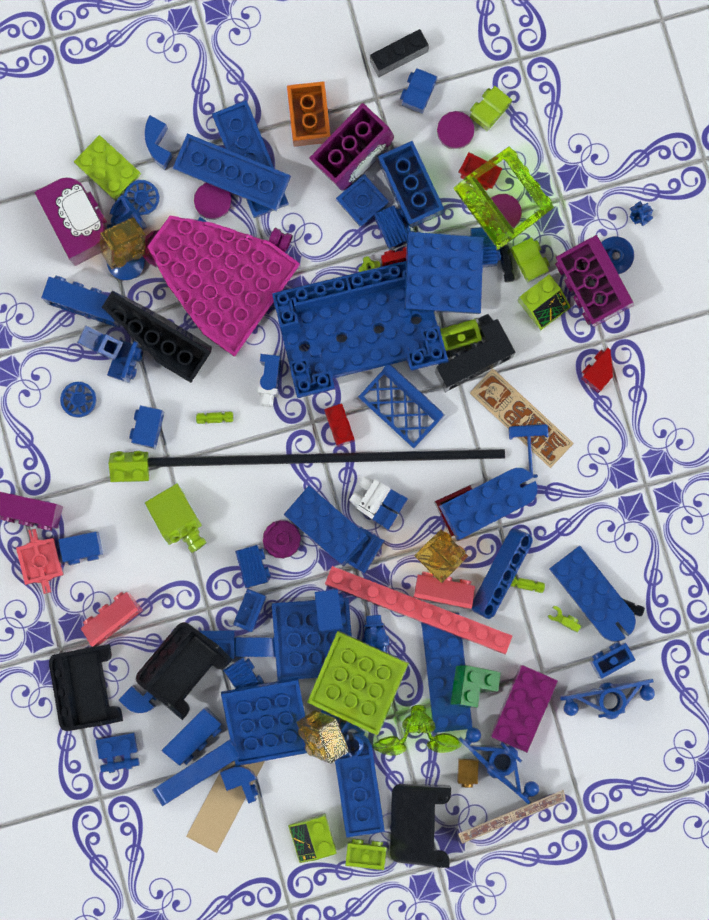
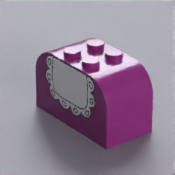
[309,103,394,191]
[34,177,109,266]

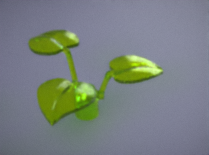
[372,705,462,756]

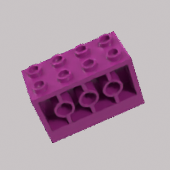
[555,235,634,327]

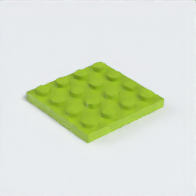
[307,631,409,735]

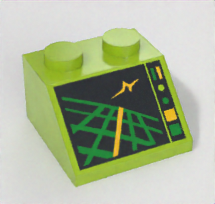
[517,274,571,331]
[288,814,337,863]

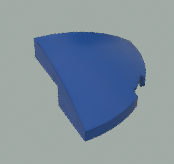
[107,195,147,248]

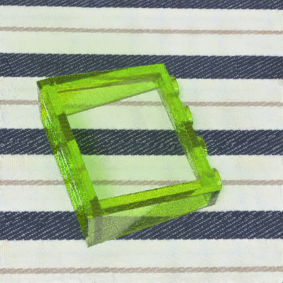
[453,146,555,249]

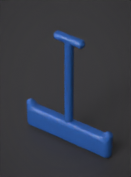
[509,424,549,478]

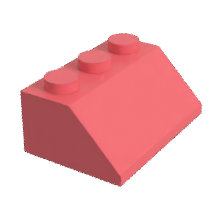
[413,572,475,609]
[81,592,143,647]

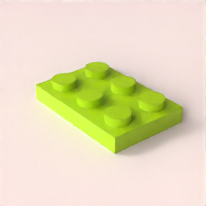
[74,135,141,201]

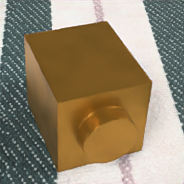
[457,758,479,788]

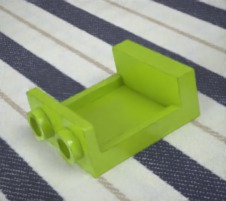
[144,483,202,545]

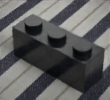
[370,29,429,78]

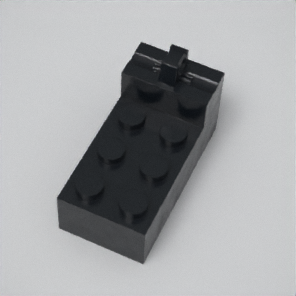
[435,314,516,393]

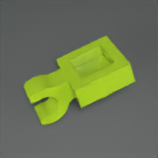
[547,606,581,633]

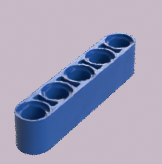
[471,528,533,619]
[152,740,240,806]

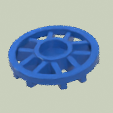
[124,180,160,215]

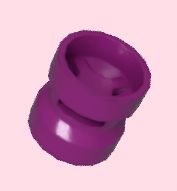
[269,227,293,252]

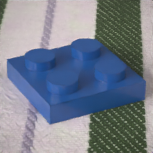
[336,174,389,228]

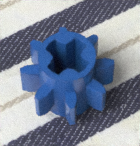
[629,201,653,226]

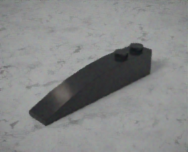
[102,291,212,383]

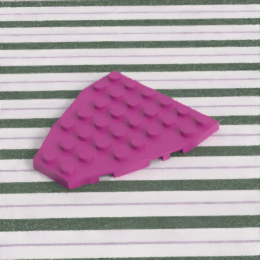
[147,215,300,357]

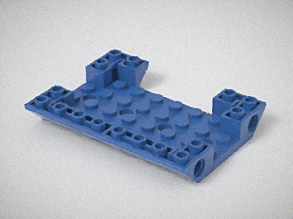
[272,261,448,399]

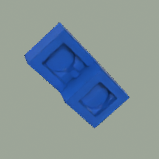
[235,637,276,657]

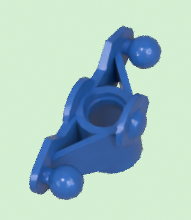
[560,679,655,719]
[458,727,539,804]

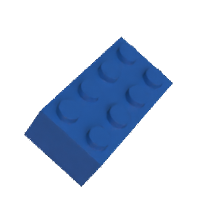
[378,141,444,229]
[41,275,120,328]
[283,486,369,567]

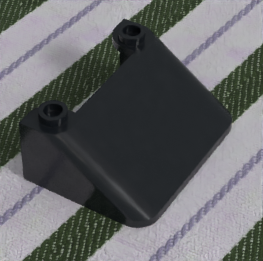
[136,622,233,720]
[49,644,123,731]
[390,784,451,868]

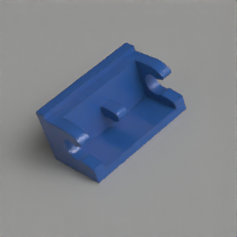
[233,589,267,632]

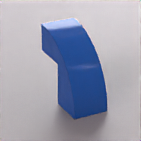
[145,115,173,170]

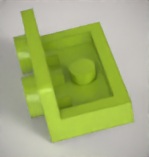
[108,451,149,482]
[345,839,387,870]

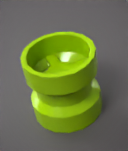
[181,529,207,553]

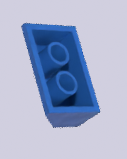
[161,707,223,766]

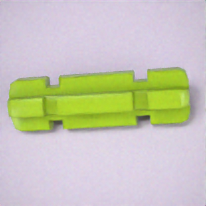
[196,411,234,424]
[510,577,545,593]

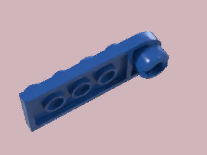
[439,468,538,541]
[549,545,636,642]
[334,732,385,838]

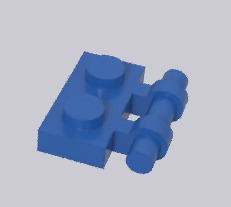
[96,733,140,773]

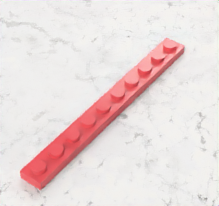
[325,566,513,655]

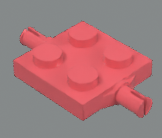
[16,529,64,594]

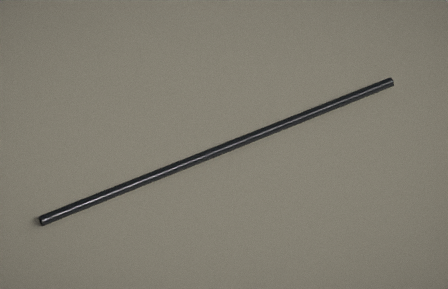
[148,449,505,467]

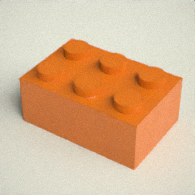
[287,81,331,147]

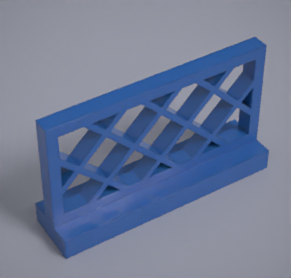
[358,364,445,448]

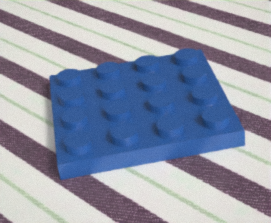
[404,232,484,314]
[272,597,352,681]
[221,677,312,766]

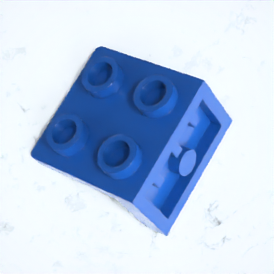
[107,340,143,383]

